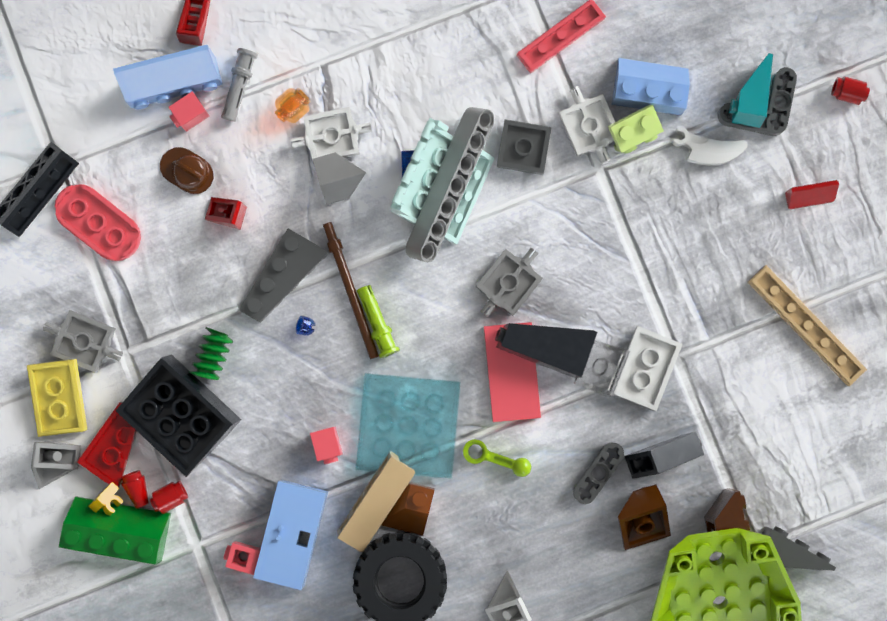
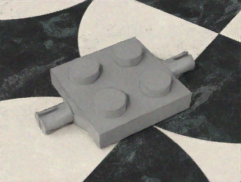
[476,248,543,317]
[43,310,123,373]

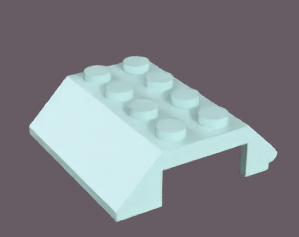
[390,118,495,244]

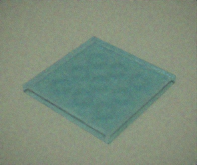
[356,373,461,478]

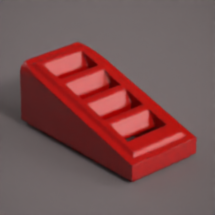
[176,0,211,46]

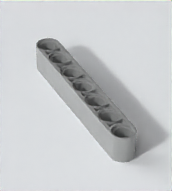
[405,107,494,263]

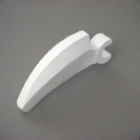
[672,127,748,166]

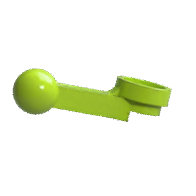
[463,439,531,477]

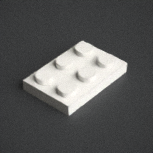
[610,326,682,411]

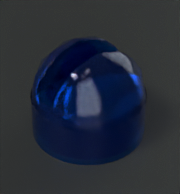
[296,315,316,336]

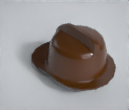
[160,147,214,194]

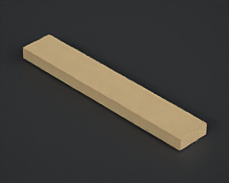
[748,265,867,386]

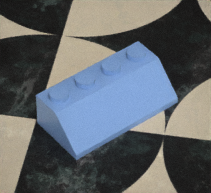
[113,45,223,109]

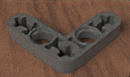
[718,67,797,136]

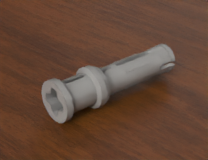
[221,48,258,122]

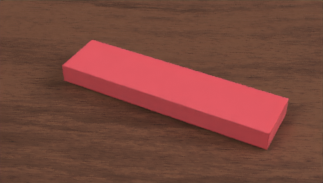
[516,0,606,74]

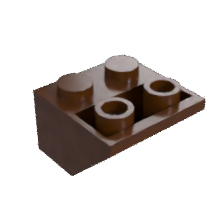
[704,488,750,532]

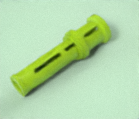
[357,285,400,358]

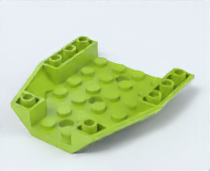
[650,528,802,621]

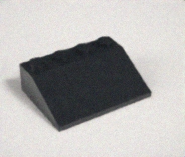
[116,354,242,477]

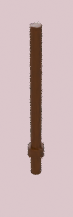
[323,222,379,360]

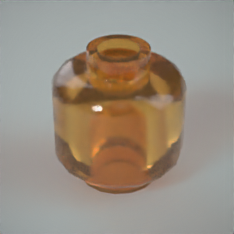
[275,88,310,123]

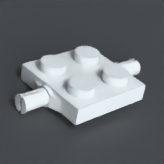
[559,86,615,164]
[291,107,372,164]

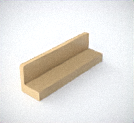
[337,451,415,552]

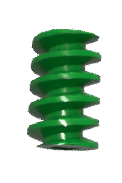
[189,327,233,380]

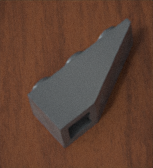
[762,526,836,571]

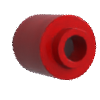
[831,76,870,105]
[150,481,189,514]

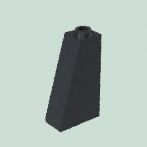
[495,323,598,378]

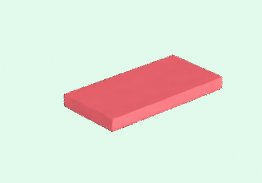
[484,322,541,422]

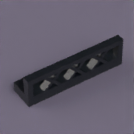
[0,142,79,237]

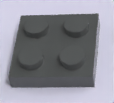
[497,119,551,175]

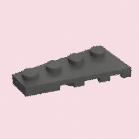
[239,228,329,323]

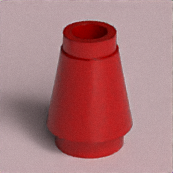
[121,470,149,508]

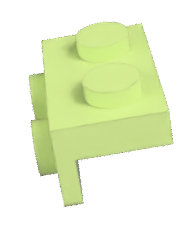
[608,105,664,154]

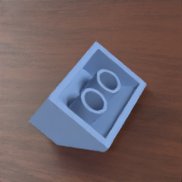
[611,58,690,115]

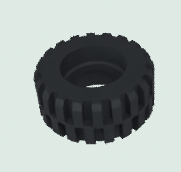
[353,531,447,621]

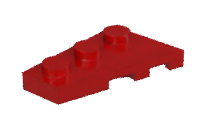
[77,402,137,488]

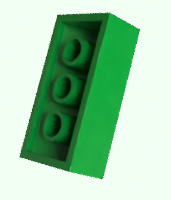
[58,496,171,565]

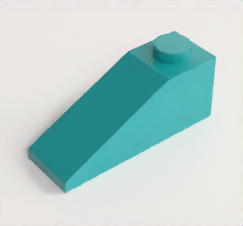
[729,53,773,128]

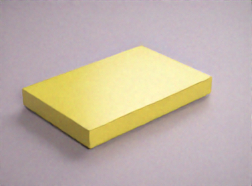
[27,359,88,437]

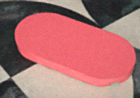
[55,184,141,261]

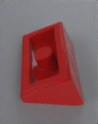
[785,180,839,209]

